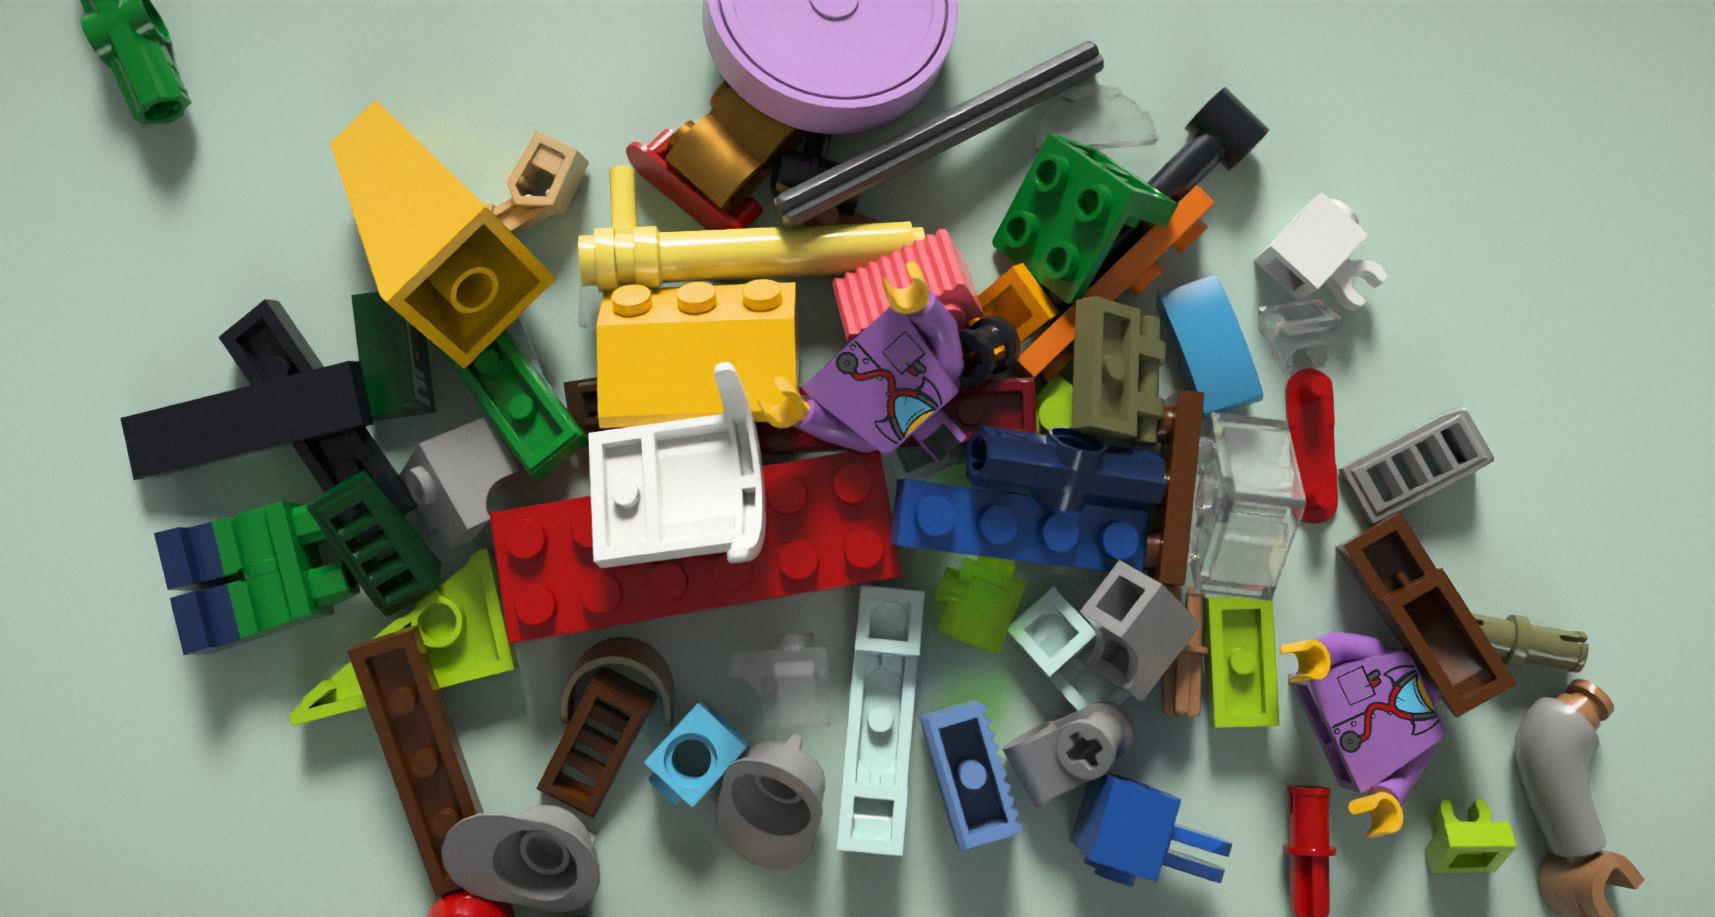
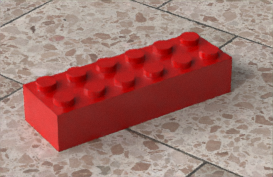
[490,450,902,644]

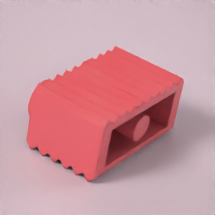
[832,228,984,343]

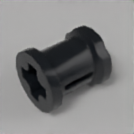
[958,316,1021,389]

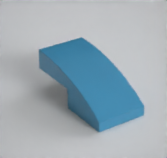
[1156,275,1264,420]

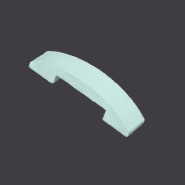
[836,585,925,856]

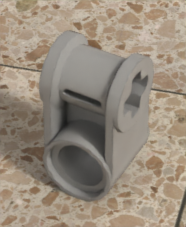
[1002,701,1135,807]

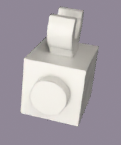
[1254,192,1388,311]

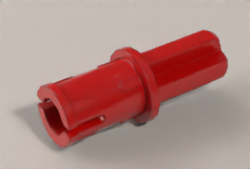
[1283,785,1336,917]

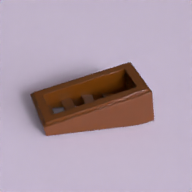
[536,667,658,819]

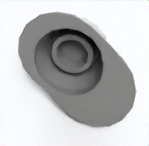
[716,733,825,870]
[441,804,600,913]

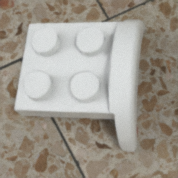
[588,362,766,568]

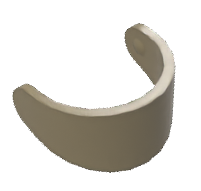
[560,636,675,726]

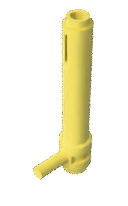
[578,165,925,292]

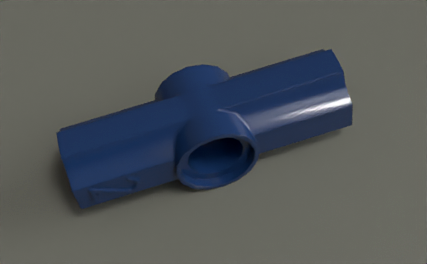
[965,426,1167,512]

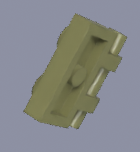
[1071,296,1167,446]

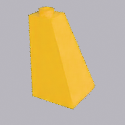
[330,100,556,369]

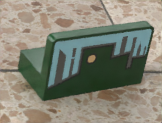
[351,291,436,422]

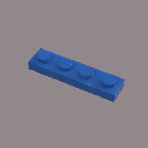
[889,479,1149,572]

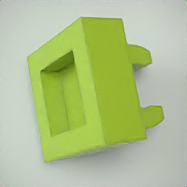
[1425,799,1517,873]

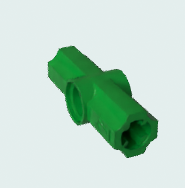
[80,0,192,126]

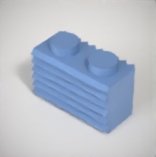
[918,699,1023,851]

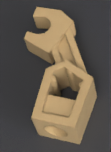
[483,130,589,237]

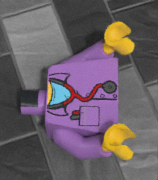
[758,262,966,463]
[1280,631,1446,839]

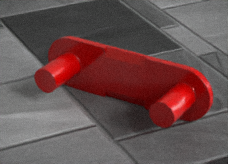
[626,129,763,230]
[1285,368,1338,524]

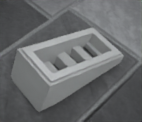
[1338,406,1494,525]

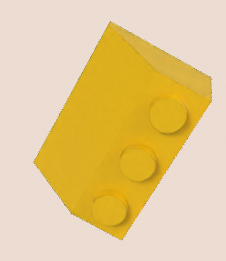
[596,279,800,428]

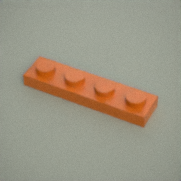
[1009,185,1215,382]

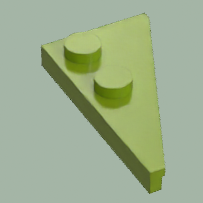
[289,548,520,726]

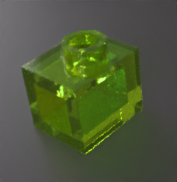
[933,556,1027,656]

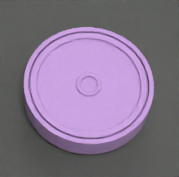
[702,0,958,134]

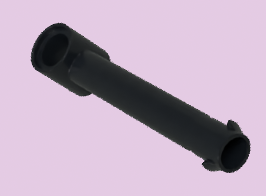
[1041,87,1270,324]

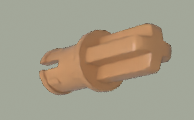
[1162,587,1209,717]

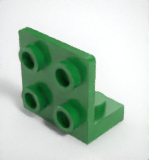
[992,133,1179,305]

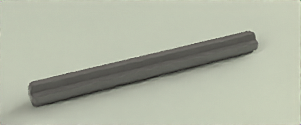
[774,41,1104,228]

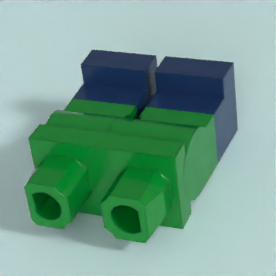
[154,501,361,655]

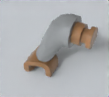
[1515,679,1645,917]

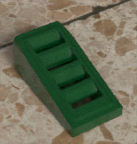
[307,470,441,617]

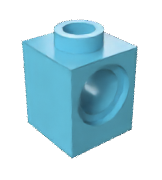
[644,700,750,808]

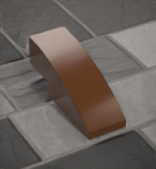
[1336,512,1517,718]

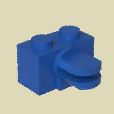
[1070,772,1233,886]

